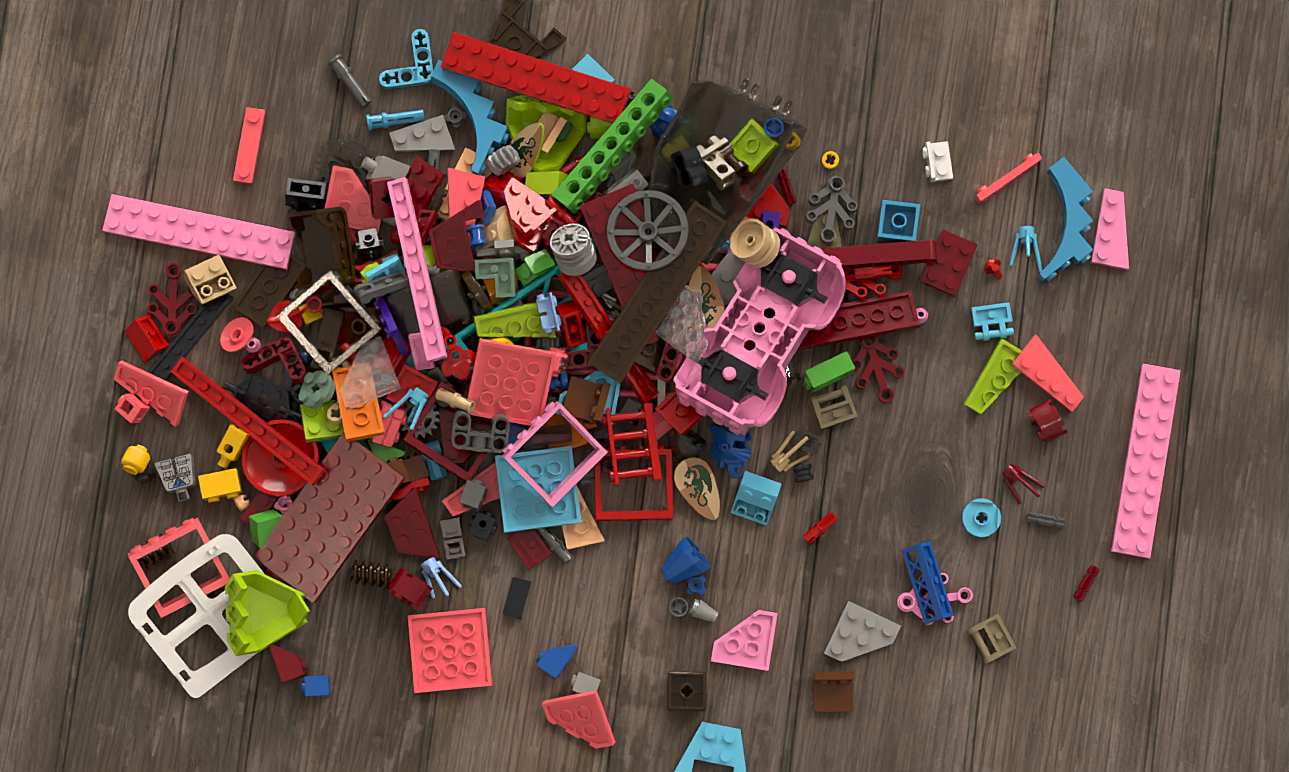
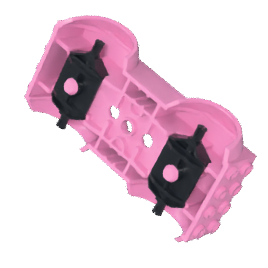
[673,227,846,436]

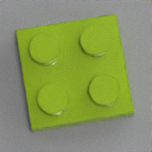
[730,119,779,173]
[300,400,344,443]

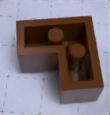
[387,453,430,490]

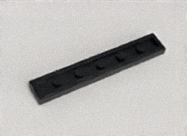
[148,293,234,381]

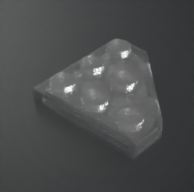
[655,285,708,363]
[339,336,401,410]

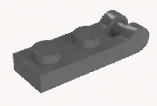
[354,270,410,304]

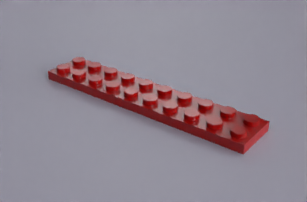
[440,32,631,124]

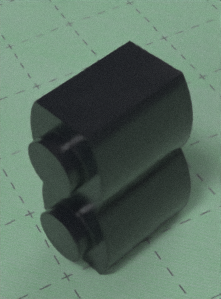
[671,146,708,190]

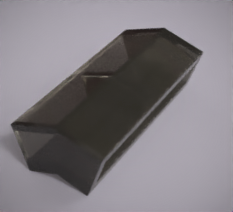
[522,424,572,448]

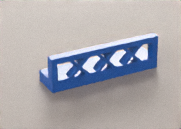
[902,542,954,624]

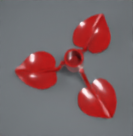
[267,285,347,343]

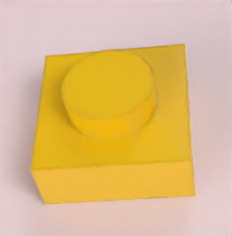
[298,304,323,325]

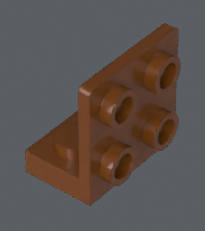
[563,376,611,424]
[813,672,854,712]

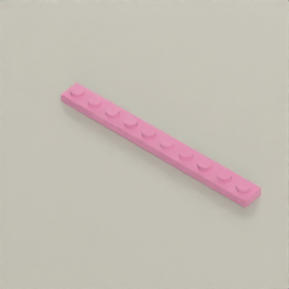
[387,177,447,363]

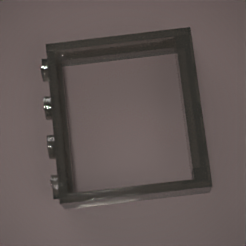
[276,269,381,374]

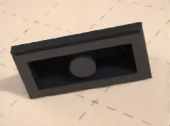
[503,577,532,619]

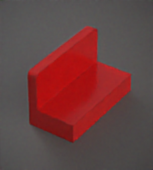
[125,314,169,361]

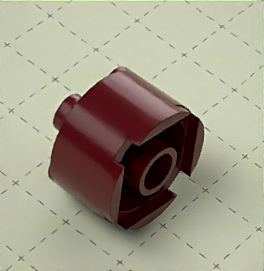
[1027,399,1068,444]
[387,567,433,611]

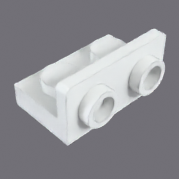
[922,141,953,182]

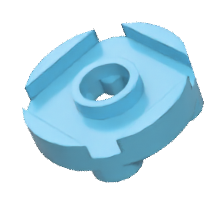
[962,499,1001,538]

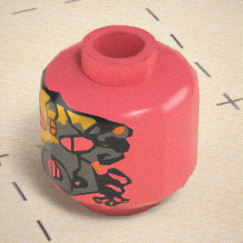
[547,347,568,377]

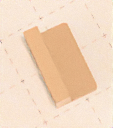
[537,113,567,154]

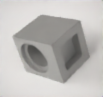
[570,672,601,694]

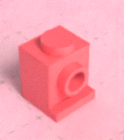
[115,394,150,423]

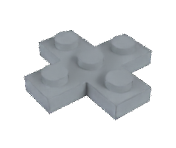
[477,239,535,266]

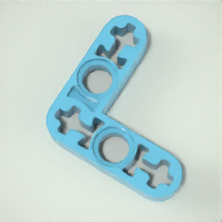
[379,29,433,89]

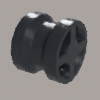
[792,464,814,483]

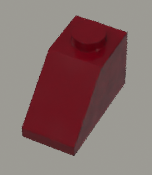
[270,645,308,683]

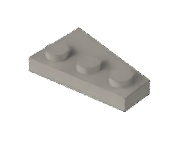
[389,115,455,152]

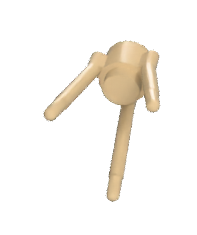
[770,431,810,472]

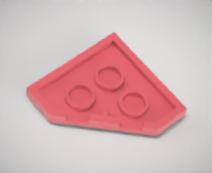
[325,165,381,232]
[542,690,616,749]

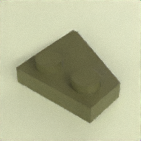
[807,211,842,248]

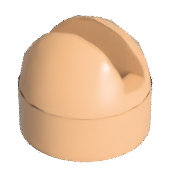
[233,494,250,511]

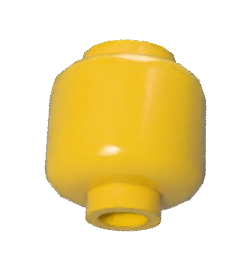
[121,445,150,475]

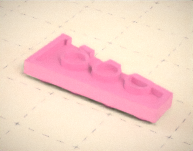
[1091,188,1129,270]

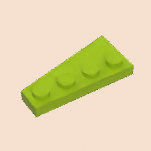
[473,302,556,338]
[963,339,1022,415]

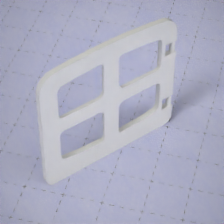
[128,534,264,698]

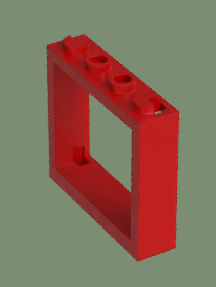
[594,446,673,521]

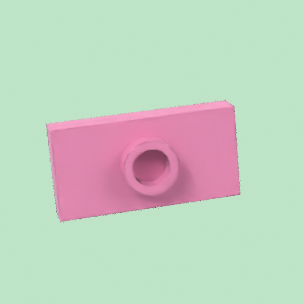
[408,332,435,371]

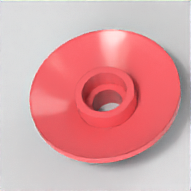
[220,317,253,352]

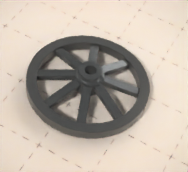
[607,190,689,271]

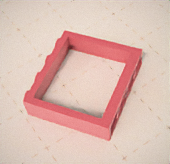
[128,518,230,618]

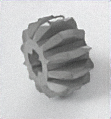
[487,145,520,176]

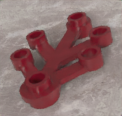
[147,263,198,337]
[852,336,904,403]

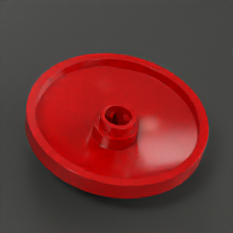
[242,420,320,497]

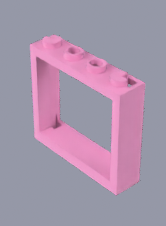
[502,401,607,507]

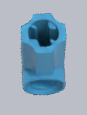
[422,440,447,481]

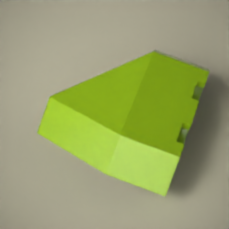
[505,95,587,172]
[225,570,310,656]

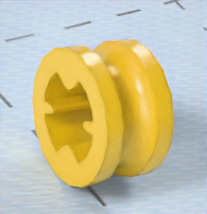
[822,151,839,169]

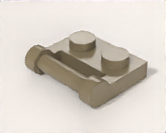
[810,385,858,430]
[967,614,1016,664]

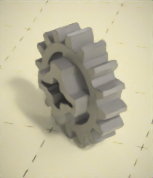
[402,400,440,439]

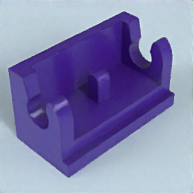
[760,210,781,229]

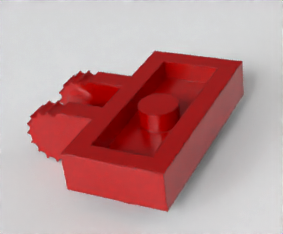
[483,172,523,200]

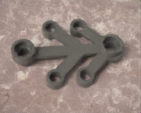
[805,176,858,245]

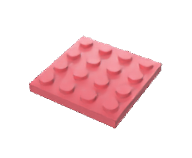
[467,338,556,426]
[408,608,492,693]

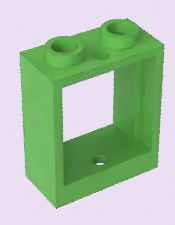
[802,351,855,394]

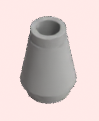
[688,599,718,623]

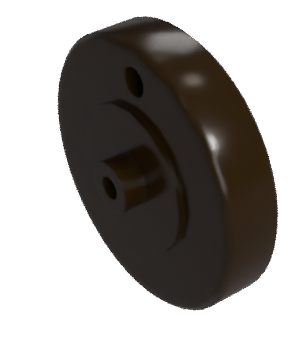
[461,271,494,313]

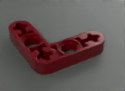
[241,337,308,384]

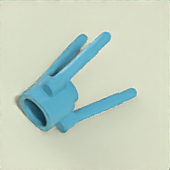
[1009,226,1042,272]
[383,387,429,430]

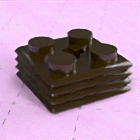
[667,671,707,711]

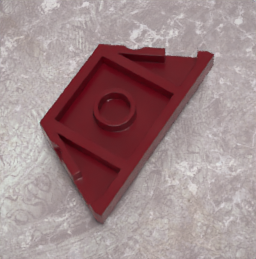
[385,487,440,559]

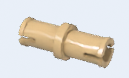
[436,388,475,413]

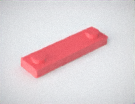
[233,107,266,185]
[975,153,1043,204]

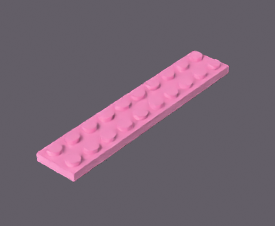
[102,194,296,270]
[1111,364,1181,559]

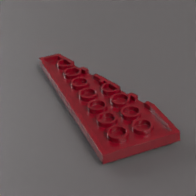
[579,184,657,345]

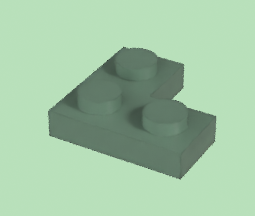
[475,258,516,298]

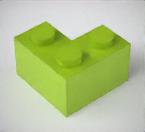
[525,171,568,205]

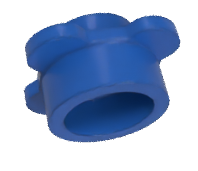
[686,576,706,595]

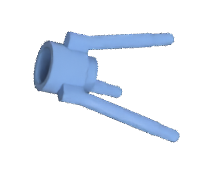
[421,557,462,599]

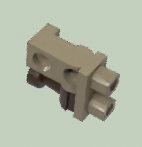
[697,135,749,191]

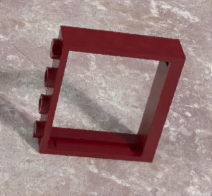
[402,382,506,483]

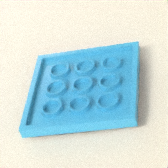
[495,446,581,533]

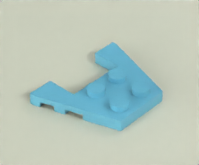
[674,722,746,772]

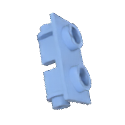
[536,292,561,333]

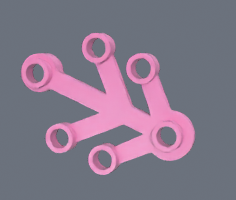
[897,573,973,625]

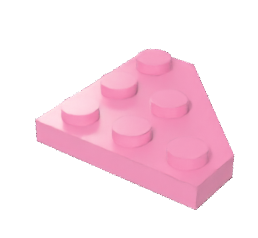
[711,610,778,671]

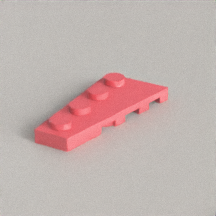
[1011,334,1084,412]

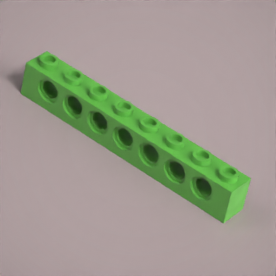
[552,79,673,214]

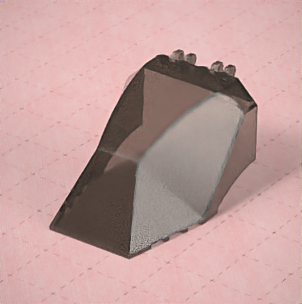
[649,79,807,265]

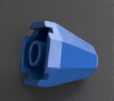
[662,537,711,584]

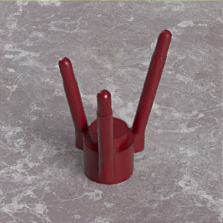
[1002,463,1045,504]

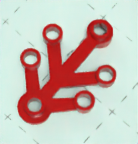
[843,265,903,300]

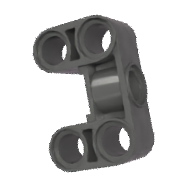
[451,409,510,453]

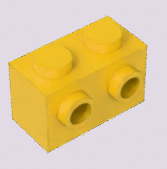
[198,468,243,503]

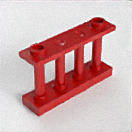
[602,403,662,487]

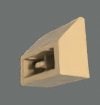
[184,255,237,305]

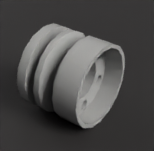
[550,224,597,276]

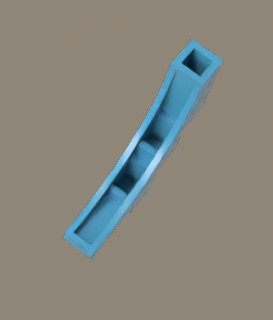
[431,60,509,175]
[1037,157,1093,282]

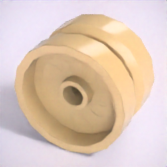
[730,219,780,268]

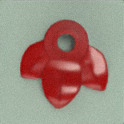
[441,345,476,381]

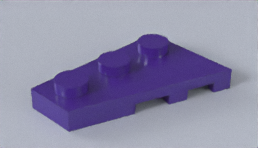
[373,296,408,356]

